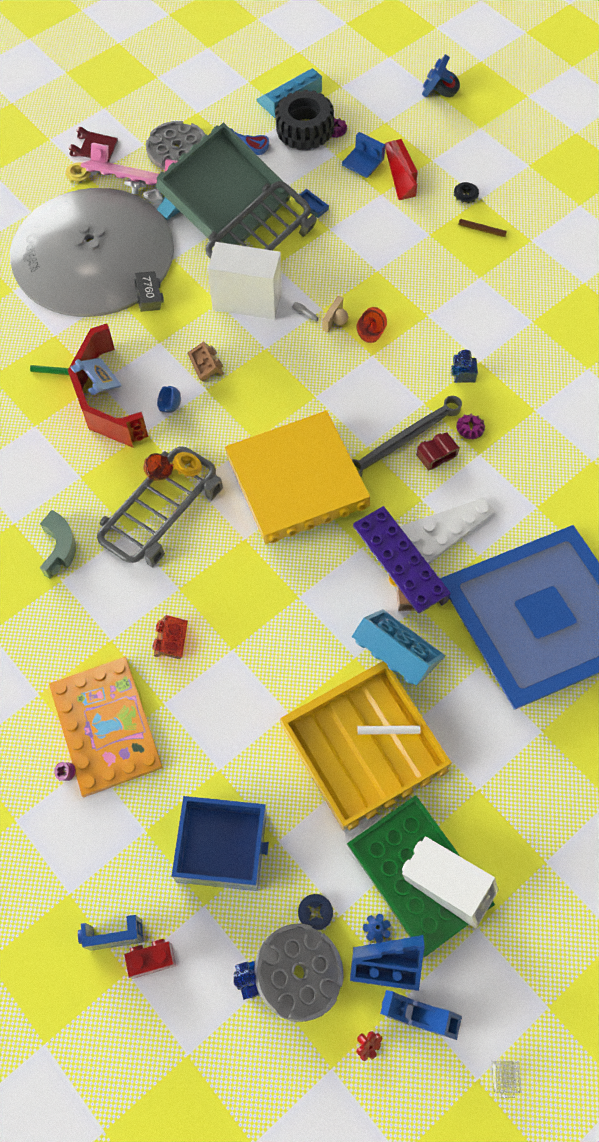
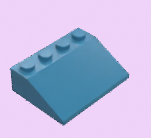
[351,609,446,686]

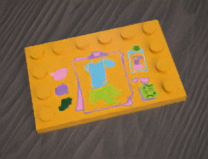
[49,656,163,798]

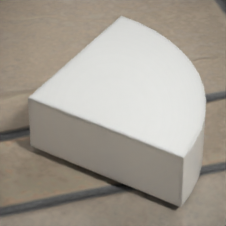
[143,188,164,204]

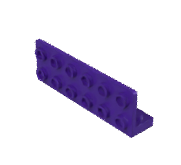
[353,506,451,613]

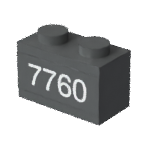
[134,271,164,312]

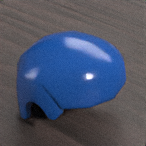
[157,386,181,413]

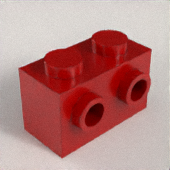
[124,939,176,979]

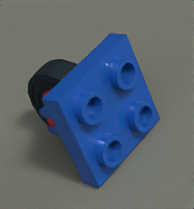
[422,54,460,98]

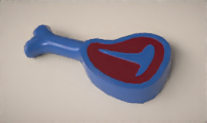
[230,128,270,155]

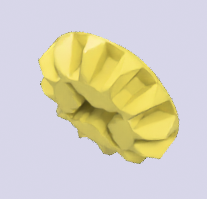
[65,162,91,184]

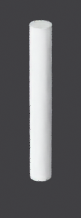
[357,726,421,735]

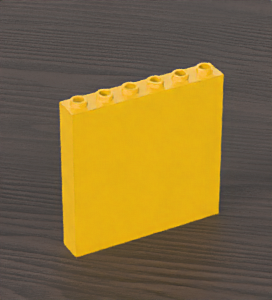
[225,410,370,545]

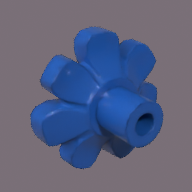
[363,914,391,943]

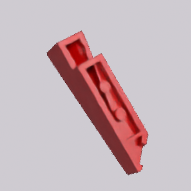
[385,139,418,200]

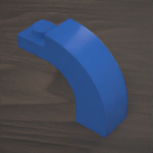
[380,990,462,1040]

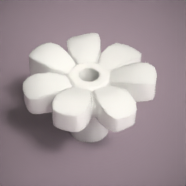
[125,178,145,194]

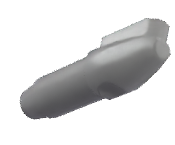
[292,302,318,322]

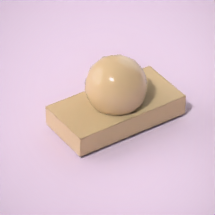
[322,295,349,333]

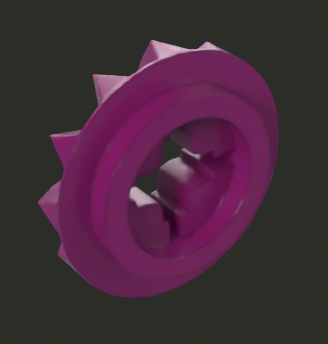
[331,117,347,138]
[456,413,485,439]

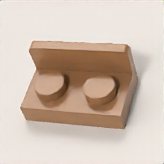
[187,341,224,382]

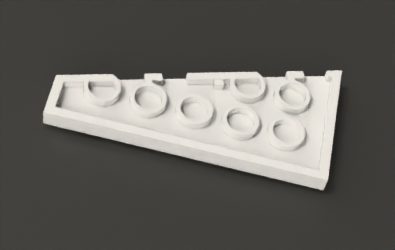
[400,498,496,564]

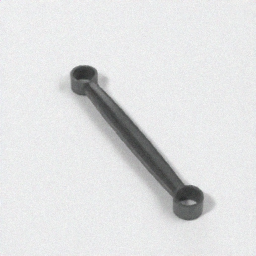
[352,396,462,477]

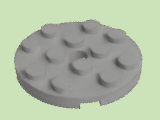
[146,121,206,169]
[254,924,343,1022]

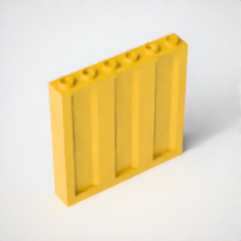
[280,661,452,831]

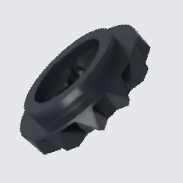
[454,182,479,204]

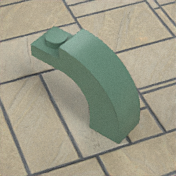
[40,510,76,579]

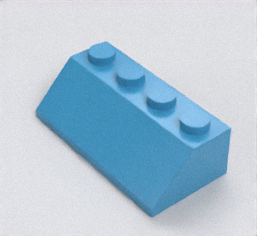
[256,68,322,118]

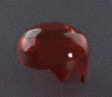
[143,453,173,481]

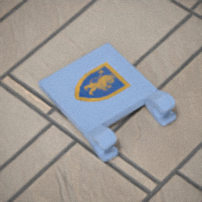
[71,358,122,395]

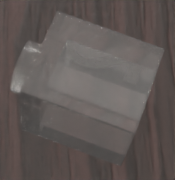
[491,1061,522,1098]

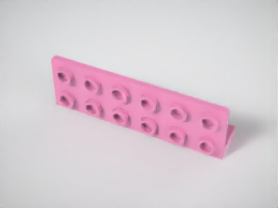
[81,143,177,185]

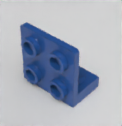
[342,132,386,178]

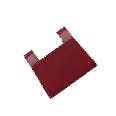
[69,126,118,162]

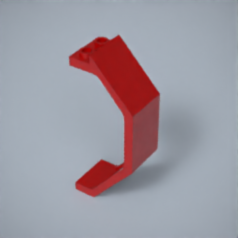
[68,323,149,448]

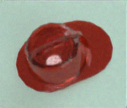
[356,307,387,343]

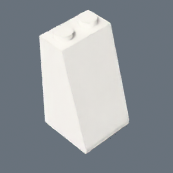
[402,836,498,929]

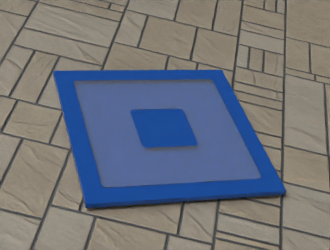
[440,525,599,710]

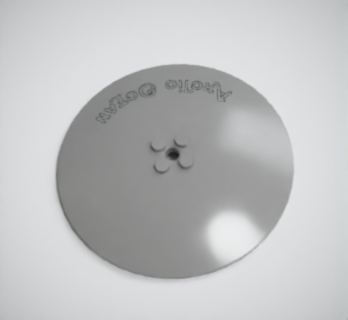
[10,188,174,317]

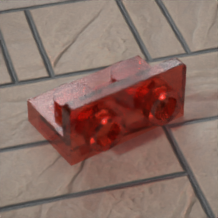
[152,615,188,659]

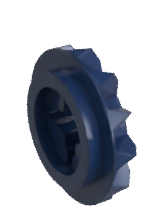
[298,894,333,931]

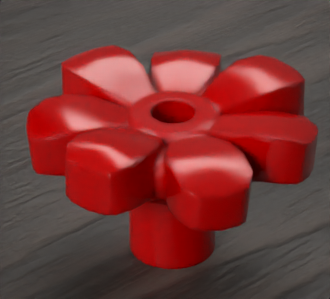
[356,1031,383,1061]

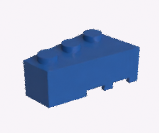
[350,935,424,991]

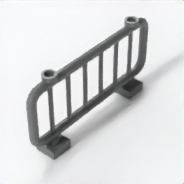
[205,181,317,259]
[97,446,223,568]

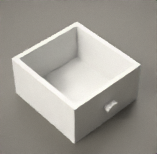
[208,242,282,320]

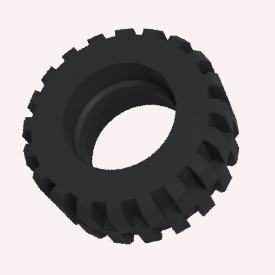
[275,90,334,150]

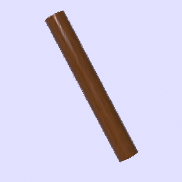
[458,219,507,237]

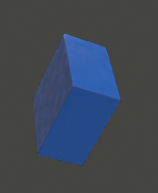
[171,796,269,891]

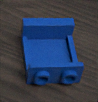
[78,915,144,951]

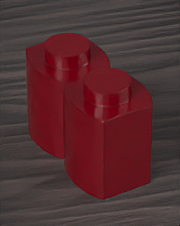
[416,432,460,471]

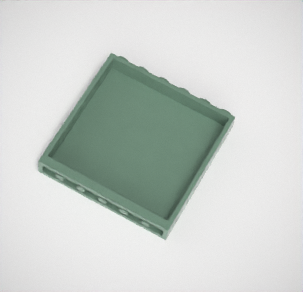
[156,122,291,245]

